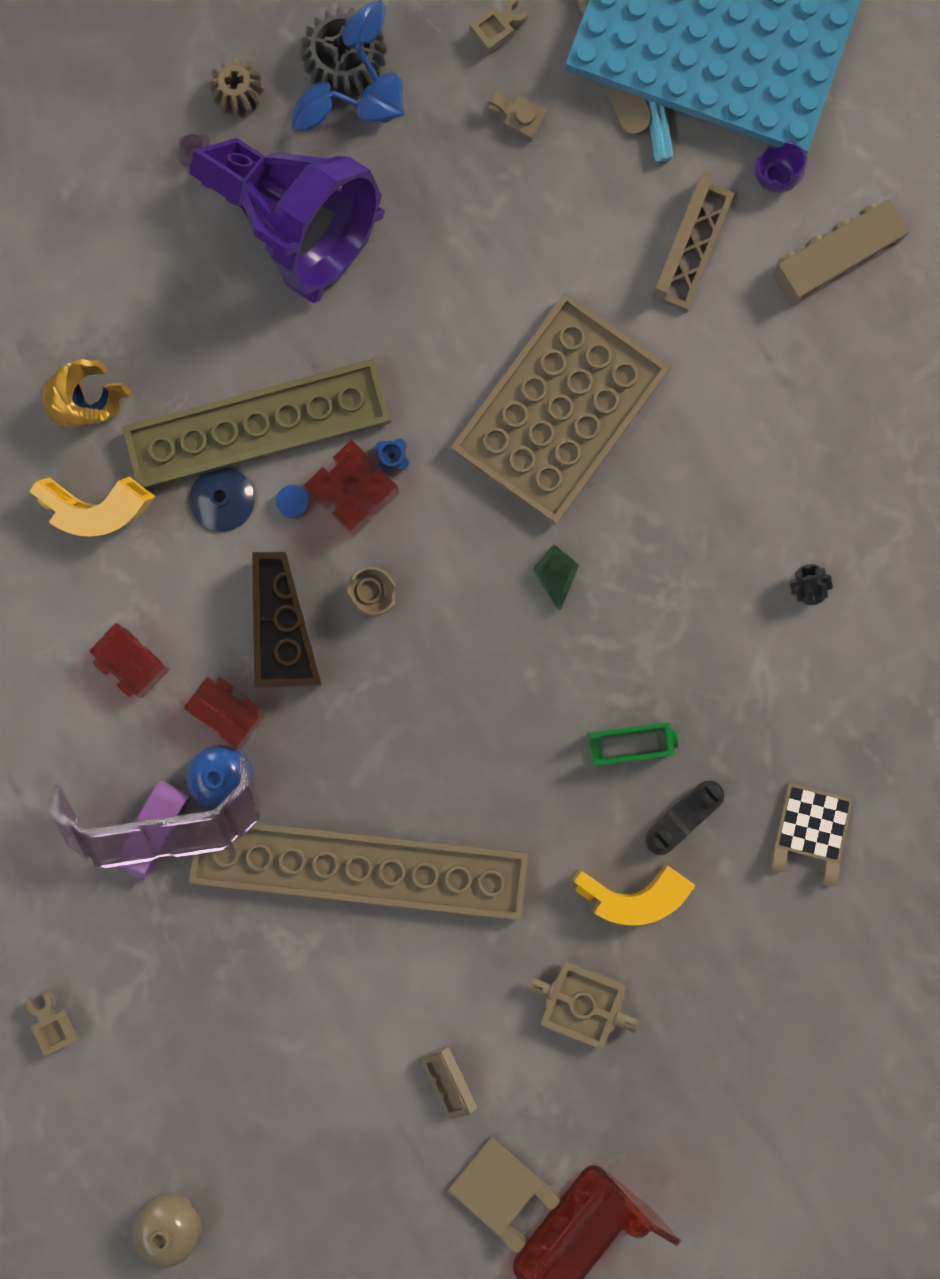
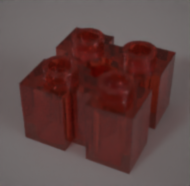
[304,439,399,537]

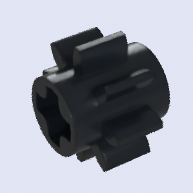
[789,564,833,605]

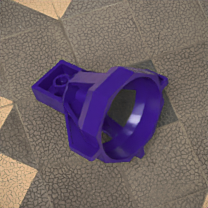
[189,138,385,303]

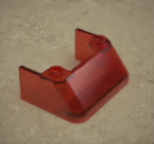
[513,1165,681,1279]

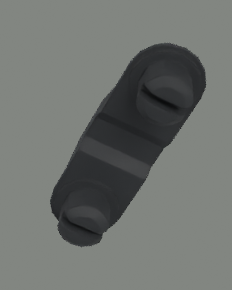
[645,780,724,855]

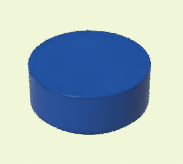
[276,485,310,519]

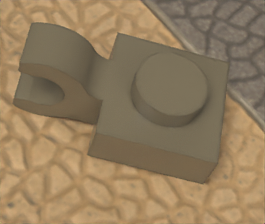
[487,90,546,142]

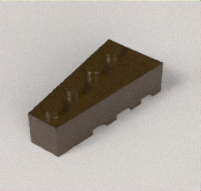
[252,552,322,688]

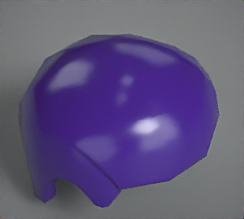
[754,141,807,193]

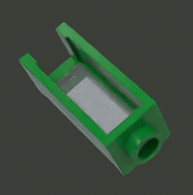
[588,722,678,766]

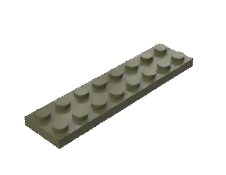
[122,359,392,490]

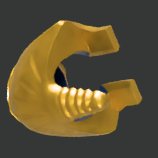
[42,359,132,428]

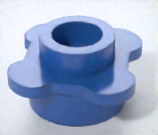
[375,438,409,473]

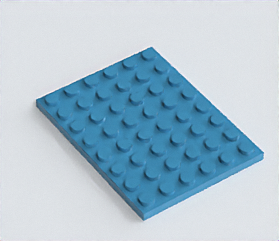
[564,0,861,154]

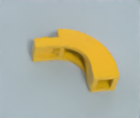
[29,477,155,537]
[572,864,696,925]

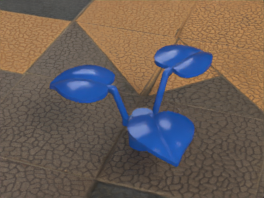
[292,0,405,132]

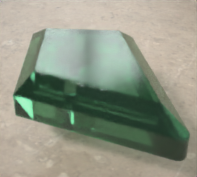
[533,544,579,611]

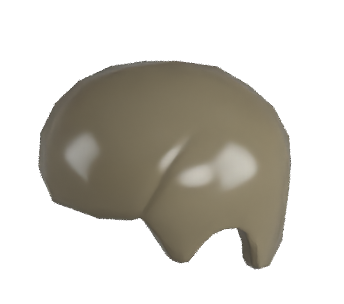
[346,566,396,617]

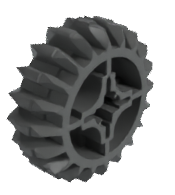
[300,7,387,97]

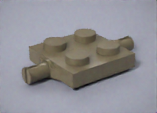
[527,960,639,1050]

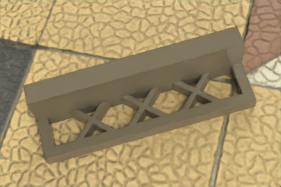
[652,170,735,312]

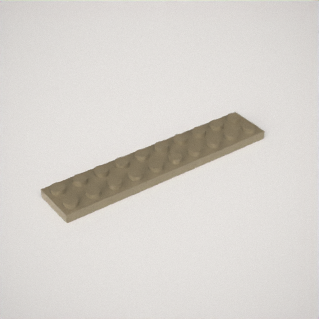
[189,816,529,920]

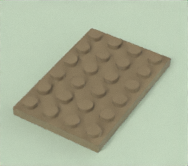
[451,292,671,525]

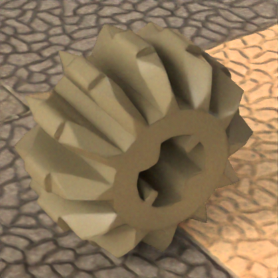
[208,57,264,117]

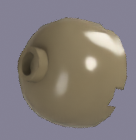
[132,1194,202,1268]

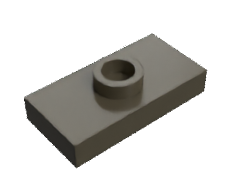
[420,1046,478,1119]

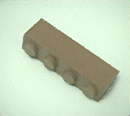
[772,199,910,307]

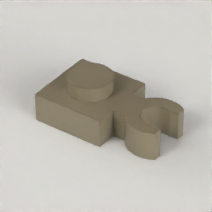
[469,0,528,55]
[26,991,78,1057]

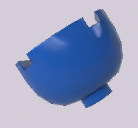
[186,745,253,811]

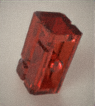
[89,623,169,698]
[183,676,264,749]

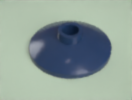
[189,468,255,532]

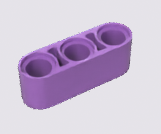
[113,780,191,881]

